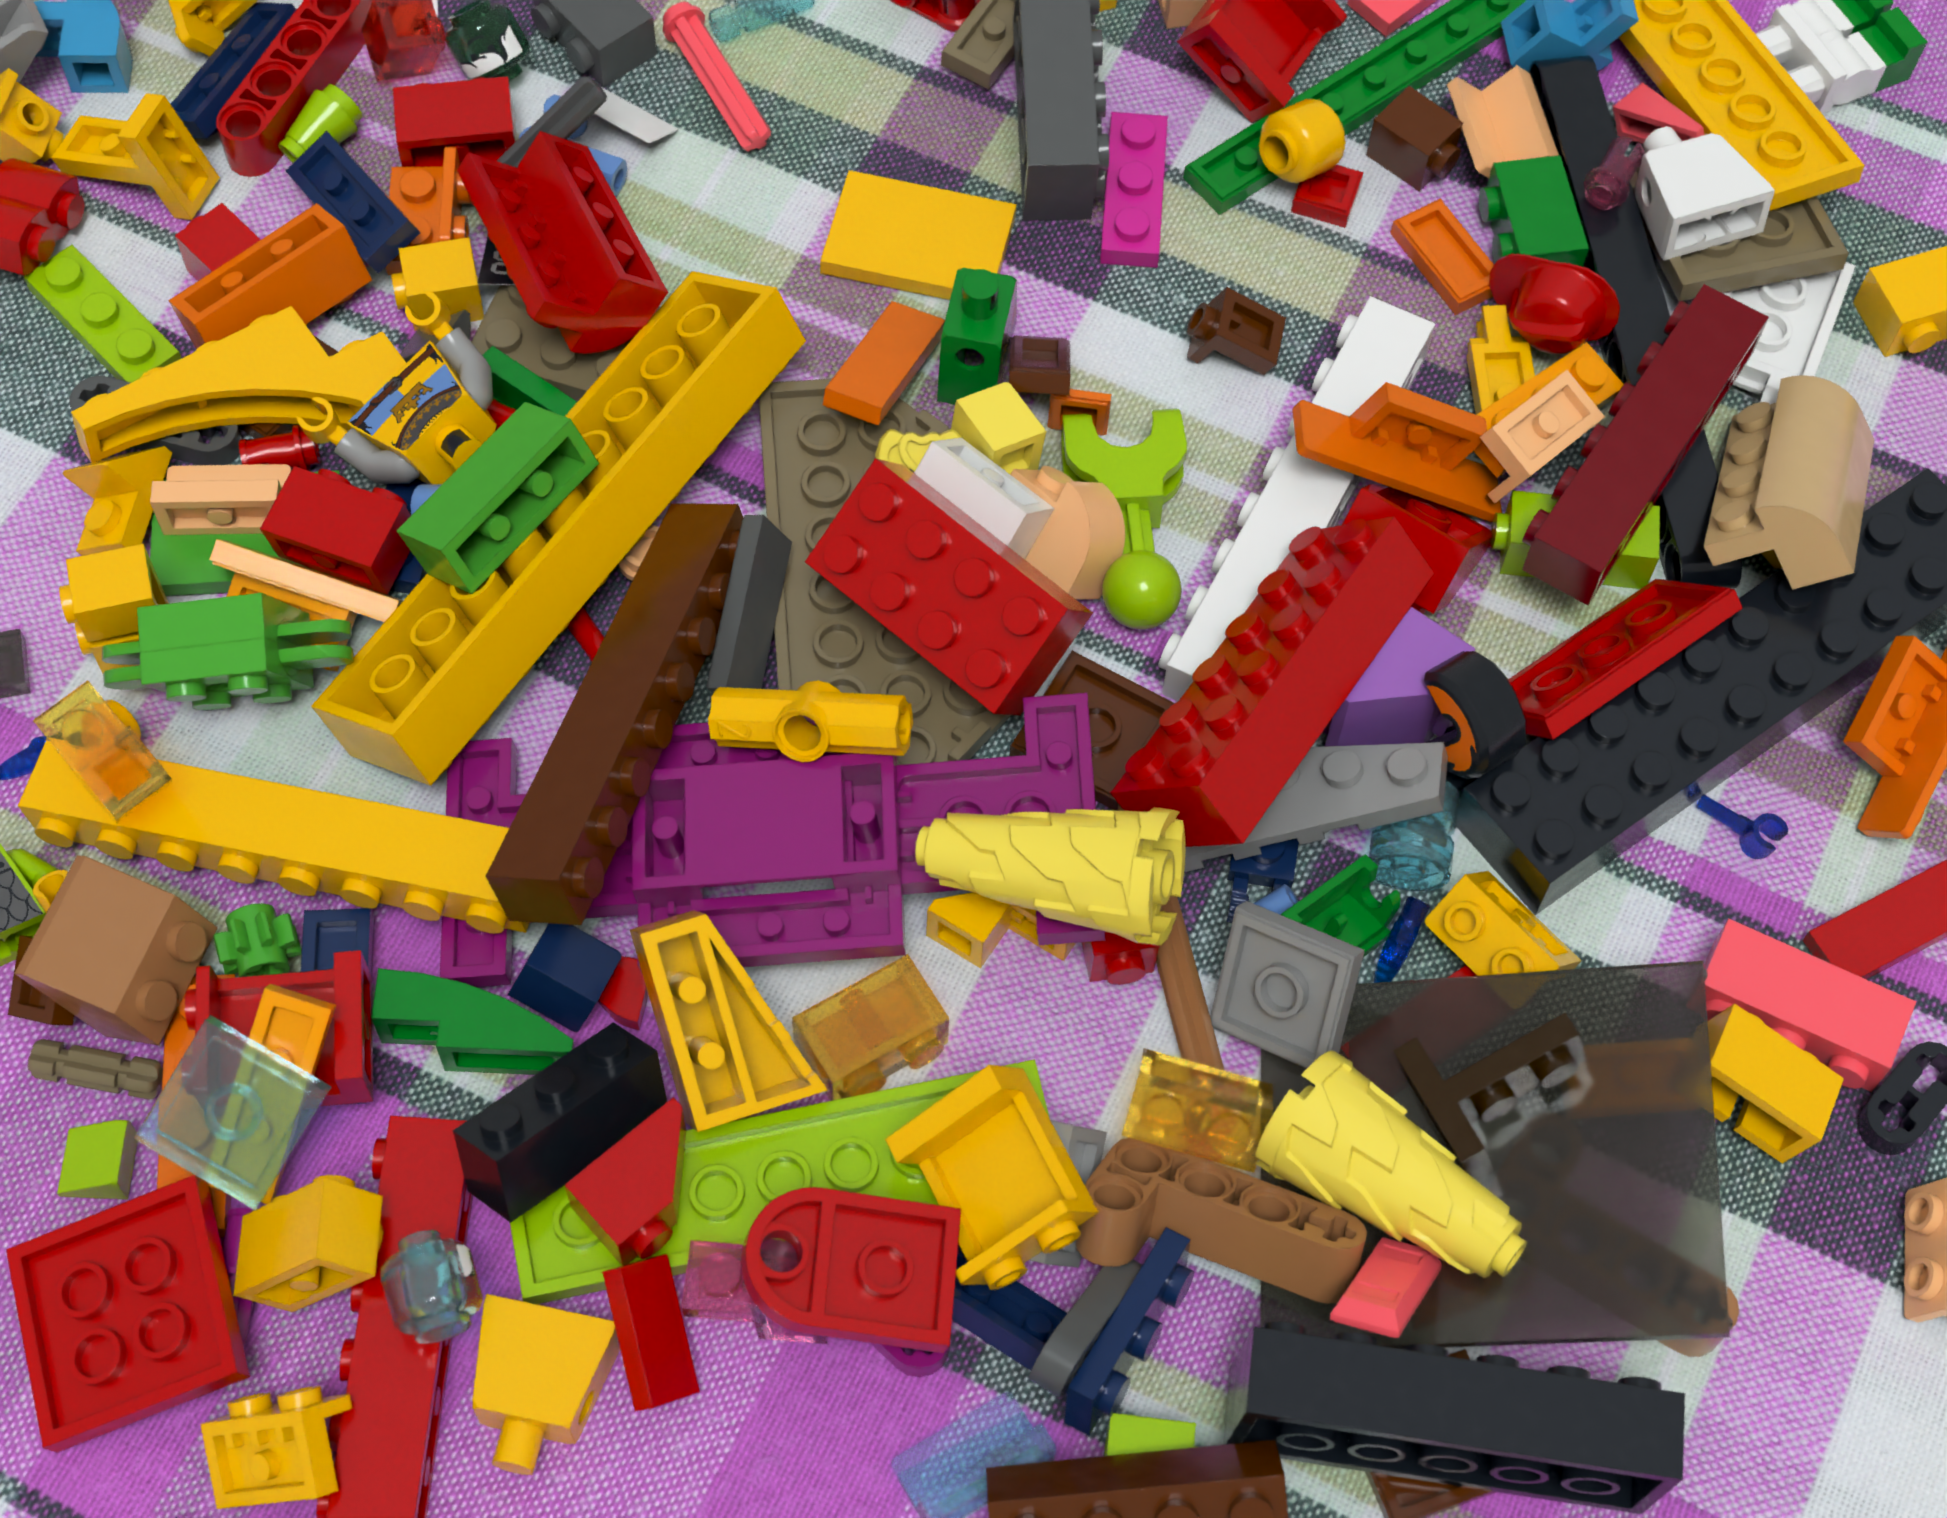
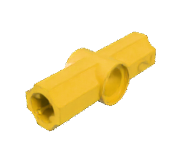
[708,680,913,762]

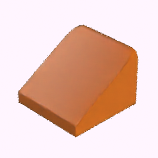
[1048,389,1112,435]

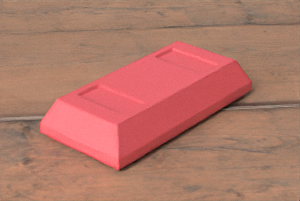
[1330,1237,1442,1339]

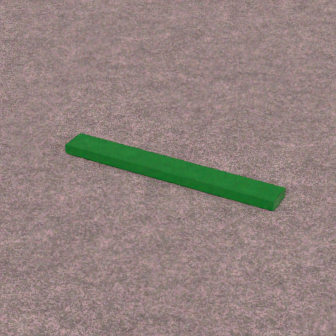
[1183,0,1526,215]

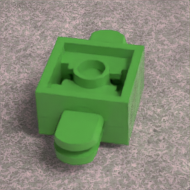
[102,593,354,710]

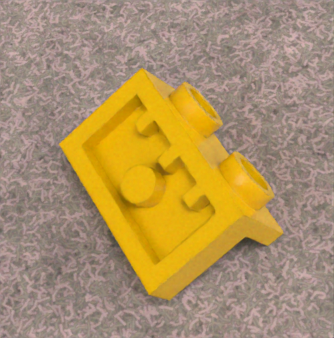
[1425,871,1582,1011]
[200,1385,352,1509]

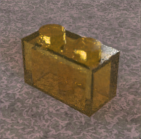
[792,954,949,1101]
[1122,1048,1274,1173]

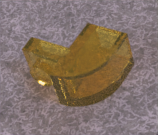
[33,680,172,824]

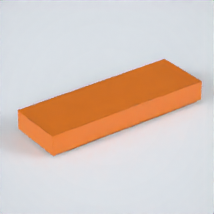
[823,301,945,425]

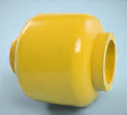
[1259,99,1345,183]

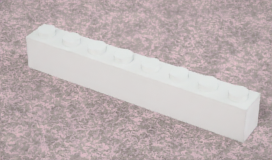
[1158,296,1435,701]

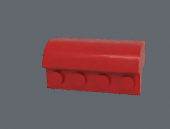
[457,131,668,354]

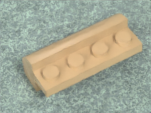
[1704,376,1874,590]

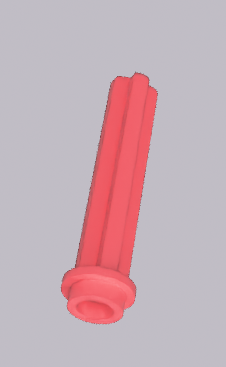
[663,2,771,151]

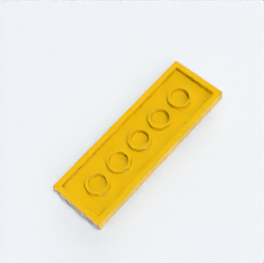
[1618,0,1864,211]

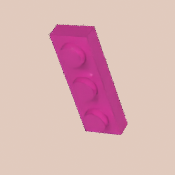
[1100,112,1168,268]

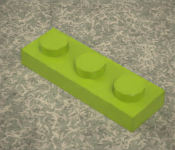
[24,244,182,383]

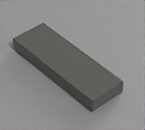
[706,515,792,693]

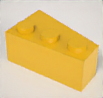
[630,910,828,1132]

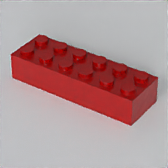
[1110,516,1434,847]

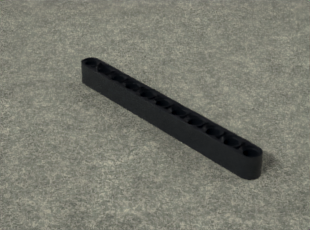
[1529,55,1742,589]

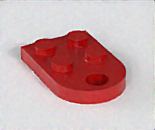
[741,1187,961,1353]

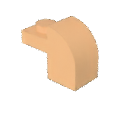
[1010,466,1125,599]

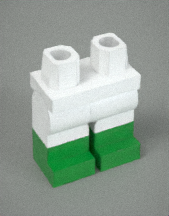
[1756,0,1928,114]

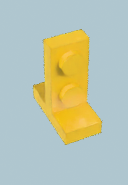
[51,93,220,220]

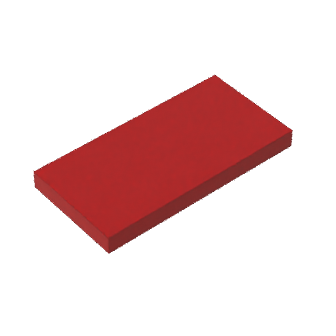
[1508,579,1742,740]

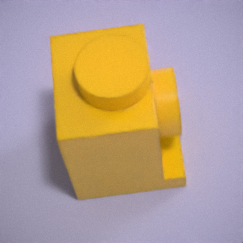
[0,68,64,163]

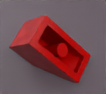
[565,1097,686,1266]

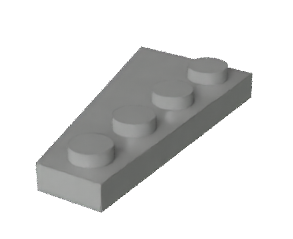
[1184,742,1448,872]

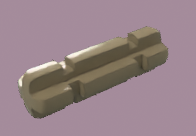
[28,1039,163,1100]

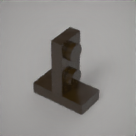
[1393,1013,1587,1181]

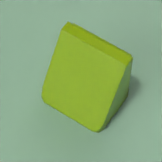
[57,1120,139,1200]

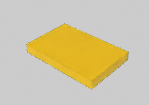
[820,170,1017,300]

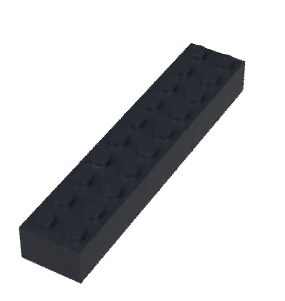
[1452,468,1947,915]

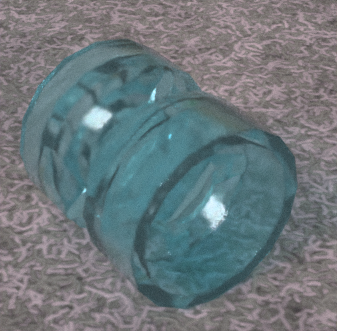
[1368,781,1459,891]

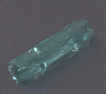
[708,0,815,42]

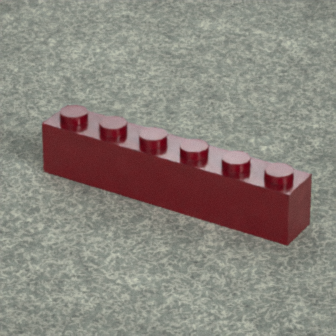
[1522,284,1769,606]

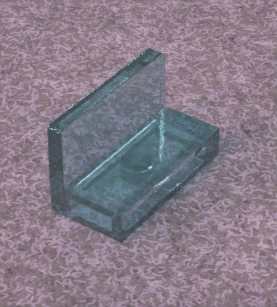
[891,1392,1057,1518]

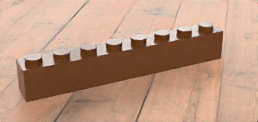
[485,503,744,925]

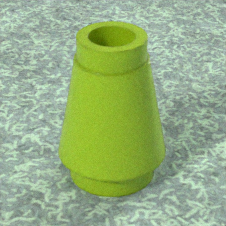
[278,84,363,163]

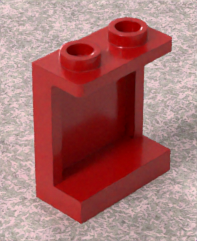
[1176,0,1347,123]
[184,950,373,1116]

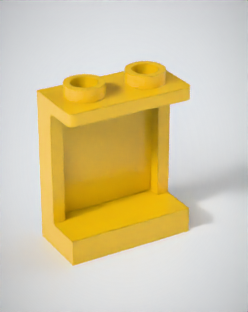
[885,1065,1099,1290]

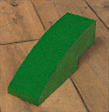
[371,968,575,1075]

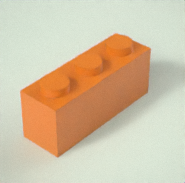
[168,203,372,349]

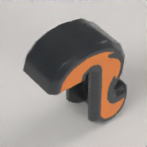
[1424,651,1526,798]

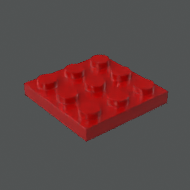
[6,1174,250,1453]

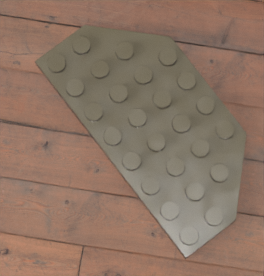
[759,379,1011,765]

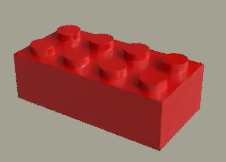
[805,458,1093,715]

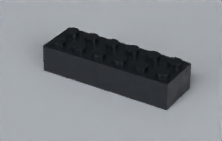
[1223,1321,1685,1514]

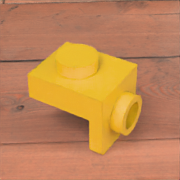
[168,0,258,56]

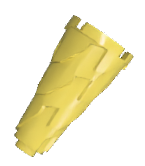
[915,807,1186,945]
[1255,1050,1527,1279]

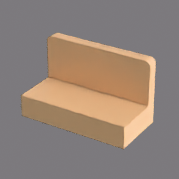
[1447,66,1559,178]
[1479,370,1605,504]
[150,464,291,535]

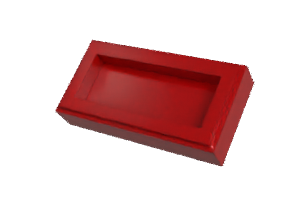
[602,1254,700,1411]

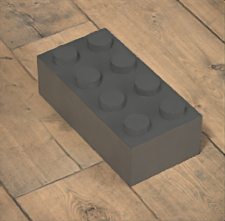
[1012,0,1109,221]

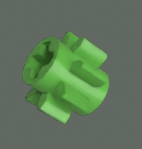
[213,903,302,977]

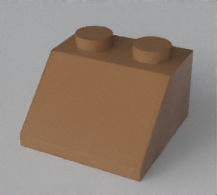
[14,855,218,1045]

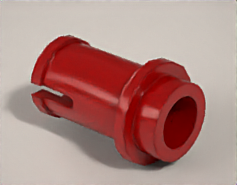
[239,425,321,471]

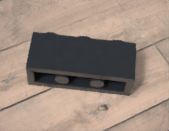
[453,1022,667,1223]

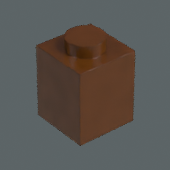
[1366,86,1463,192]

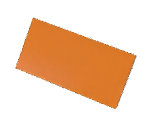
[1390,198,1494,316]

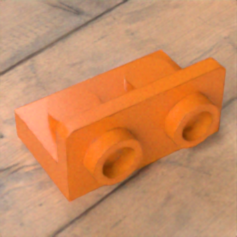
[385,147,471,275]

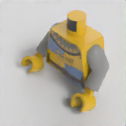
[297,290,497,484]

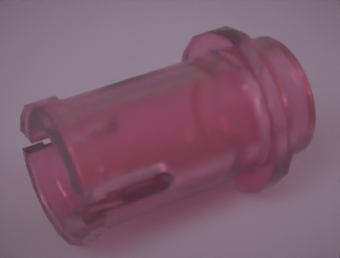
[1584,136,1645,210]

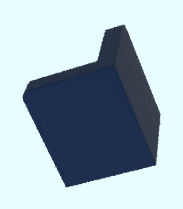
[508,923,621,1032]

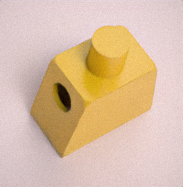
[472,1294,620,1475]

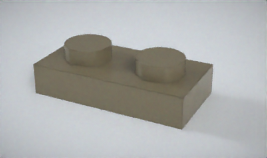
[941,0,1014,89]

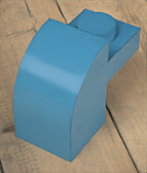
[34,0,133,93]
[1501,0,1639,72]

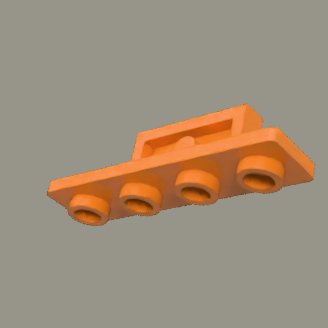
[1292,382,1502,522]
[1843,636,1947,839]

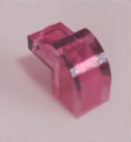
[681,1239,828,1344]

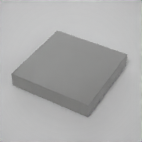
[1210,901,1365,1069]

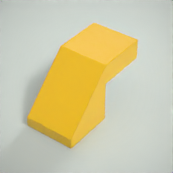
[926,892,1076,969]

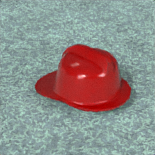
[1489,254,1620,355]

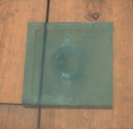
[133,1015,332,1210]

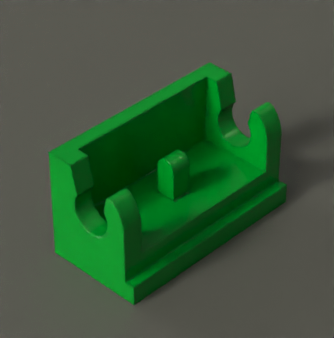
[1281,854,1401,957]

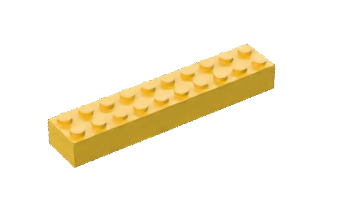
[311,271,806,786]

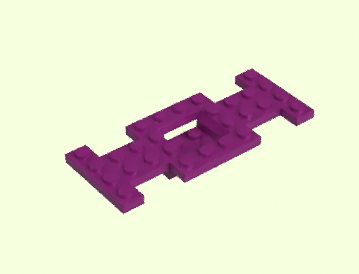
[440,693,1105,987]

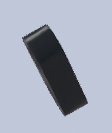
[1857,1042,1947,1155]

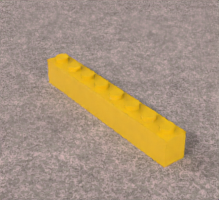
[18,738,530,934]

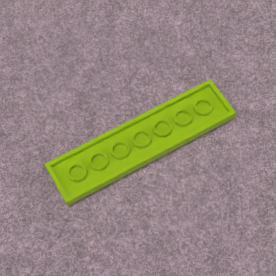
[510,1059,1049,1304]

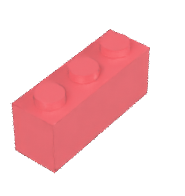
[1686,918,1916,1092]

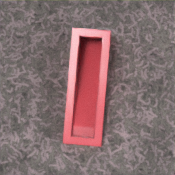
[1613,82,1704,144]

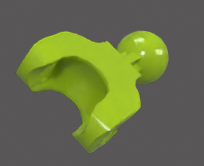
[1061,408,1187,630]

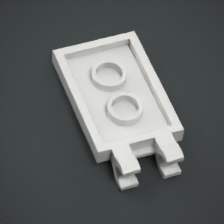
[1714,262,1856,414]

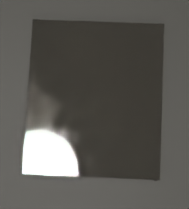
[1261,961,1733,1349]

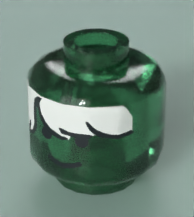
[445,0,530,81]

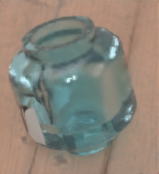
[380,1230,483,1344]

